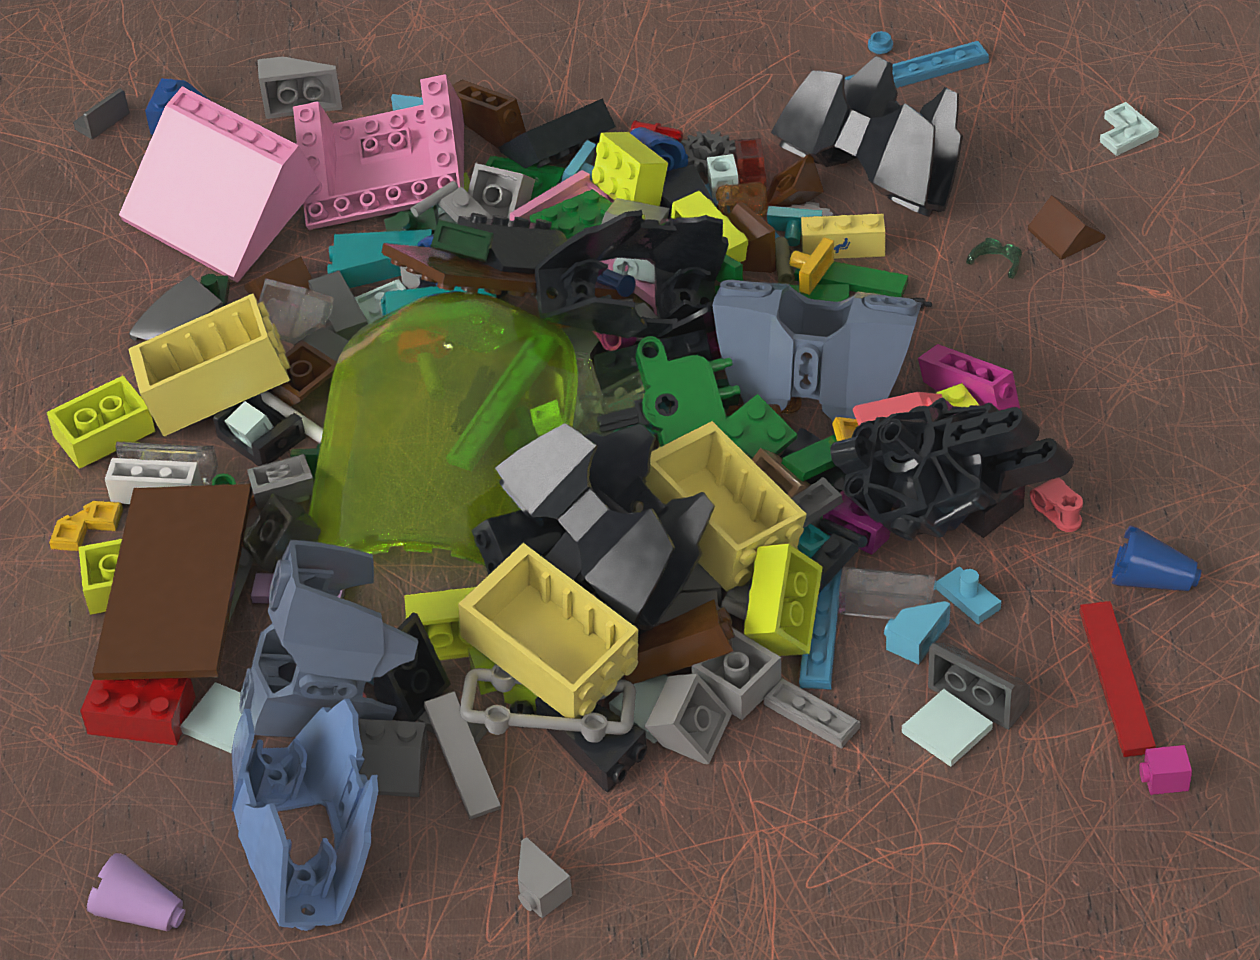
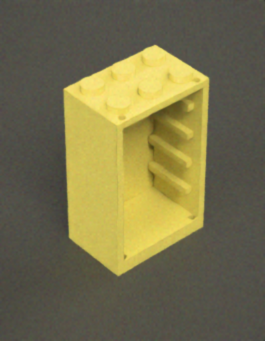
[128,293,291,436]
[639,421,807,592]
[458,543,639,719]

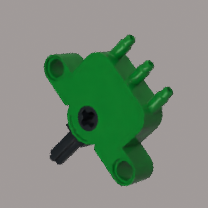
[597,336,741,447]

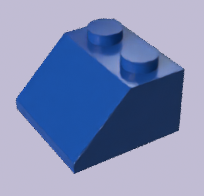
[145,78,211,135]

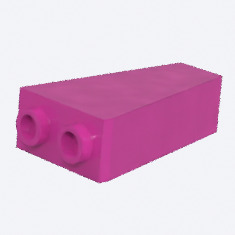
[918,344,1020,410]

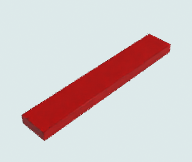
[1079,601,1156,757]

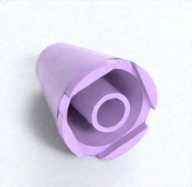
[87,853,185,931]

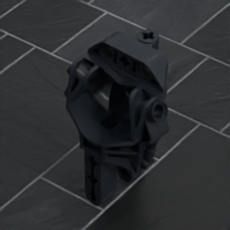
[830,397,1074,541]

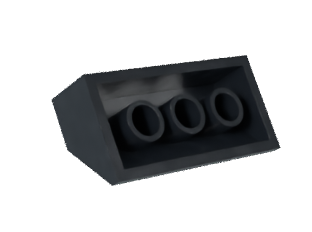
[498,98,616,169]
[593,329,715,398]

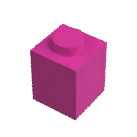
[1139,745,1192,795]

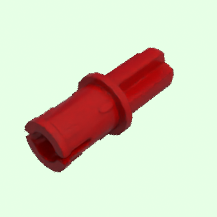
[631,120,683,143]

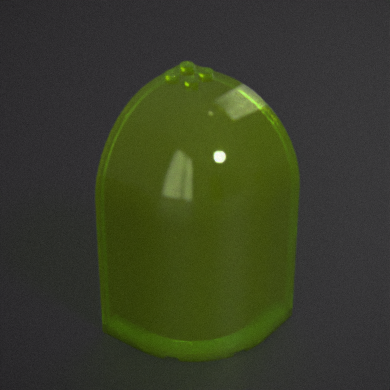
[304,291,578,566]

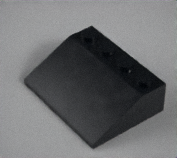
[457,213,567,274]

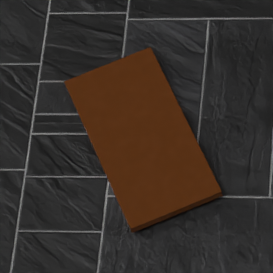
[381,243,627,300]
[92,484,253,680]

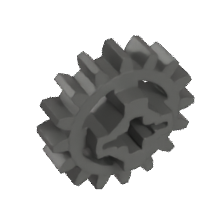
[681,130,736,177]

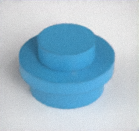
[868,31,893,54]

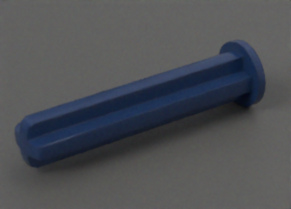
[597,269,636,297]

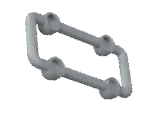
[460,665,636,742]

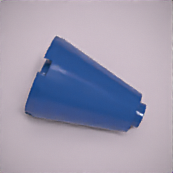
[630,127,688,171]
[1112,525,1202,591]

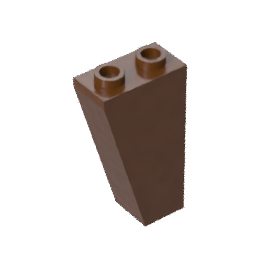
[452,79,526,149]
[624,599,735,684]

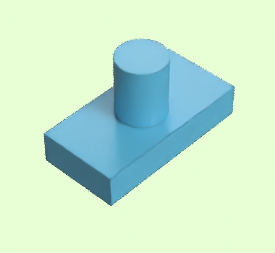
[561,140,596,182]
[936,567,1001,624]

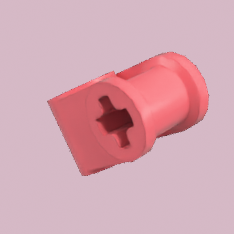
[1029,478,1083,532]

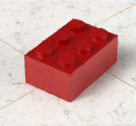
[80,678,196,746]

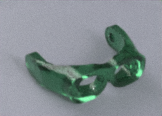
[966,238,1022,279]

